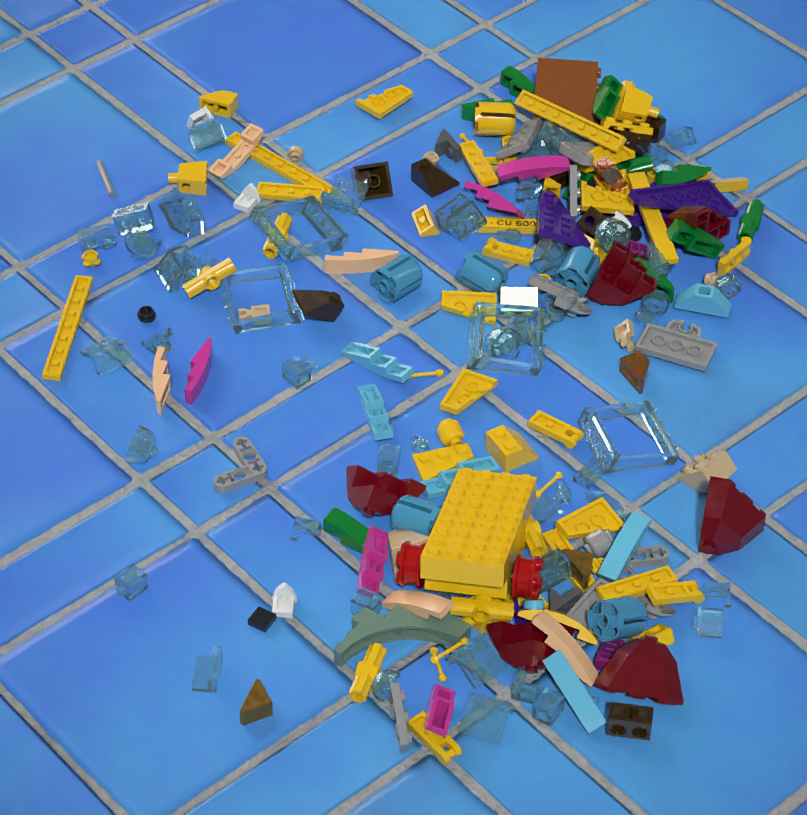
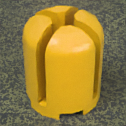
[474,102,516,137]

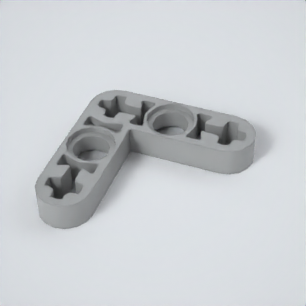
[559,141,599,166]
[528,274,580,310]
[213,436,267,494]
[619,545,669,598]

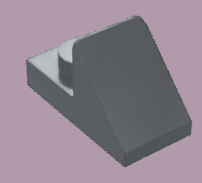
[435,129,462,163]
[549,586,583,614]

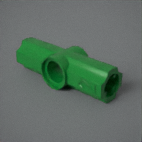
[600,155,653,174]
[737,199,765,241]

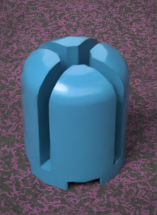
[555,246,601,297]
[456,249,508,295]
[370,255,423,303]
[391,495,442,536]
[587,596,648,642]

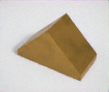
[561,548,594,590]
[240,679,273,725]

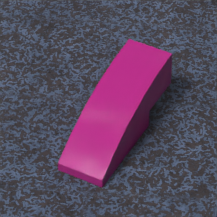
[425,684,456,737]

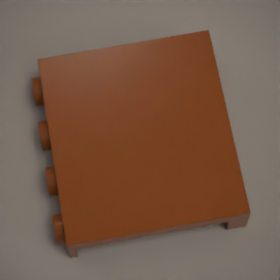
[533,58,601,124]

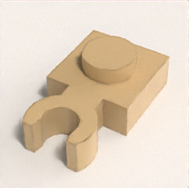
[238,304,271,324]

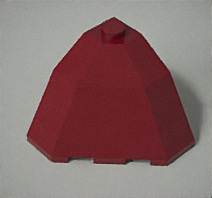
[664,206,731,245]
[586,240,658,305]
[346,465,427,517]
[698,476,766,555]
[486,621,575,674]
[594,635,684,705]

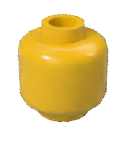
[436,418,465,447]

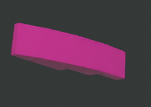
[497,155,570,181]
[464,181,526,219]
[184,338,213,405]
[357,525,388,601]

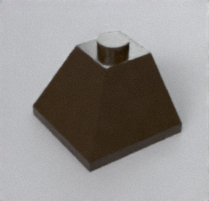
[411,158,460,198]
[351,161,393,201]
[291,289,345,322]

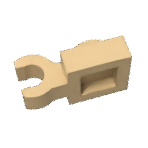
[614,318,635,352]

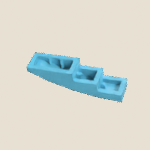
[341,341,414,383]
[357,384,394,441]
[420,456,501,500]
[598,511,652,582]
[542,650,606,734]

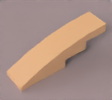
[324,248,399,274]
[152,346,171,415]
[380,590,454,619]
[532,610,599,687]

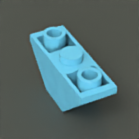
[674,283,731,318]

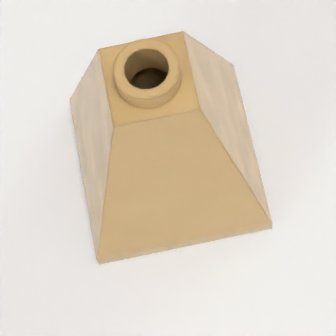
[388,529,429,583]

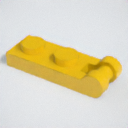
[717,236,752,278]
[482,237,535,267]
[528,410,584,449]
[645,580,705,605]
[407,711,462,765]

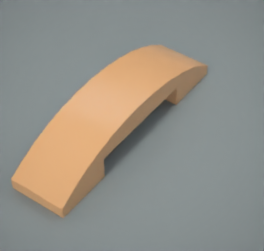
[208,123,264,179]

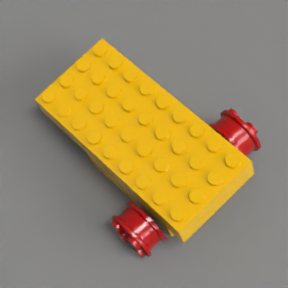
[396,468,544,600]

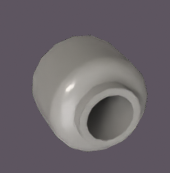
[583,528,614,559]

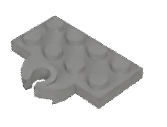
[635,319,718,372]

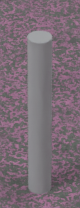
[96,160,115,197]

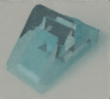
[516,176,542,203]
[141,327,174,355]

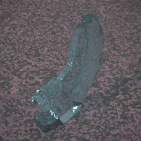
[586,491,625,521]

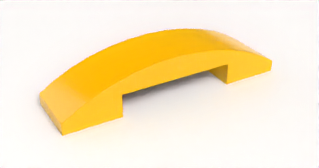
[517,608,598,646]

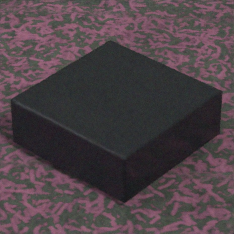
[248,606,276,633]

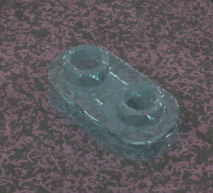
[540,292,565,322]

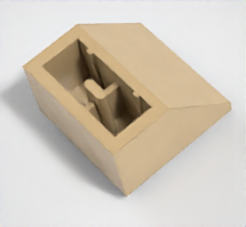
[677,450,737,494]

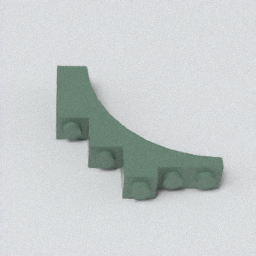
[333,605,471,667]

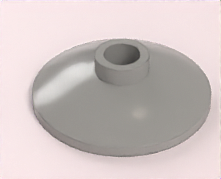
[565,301,592,317]
[638,597,675,620]

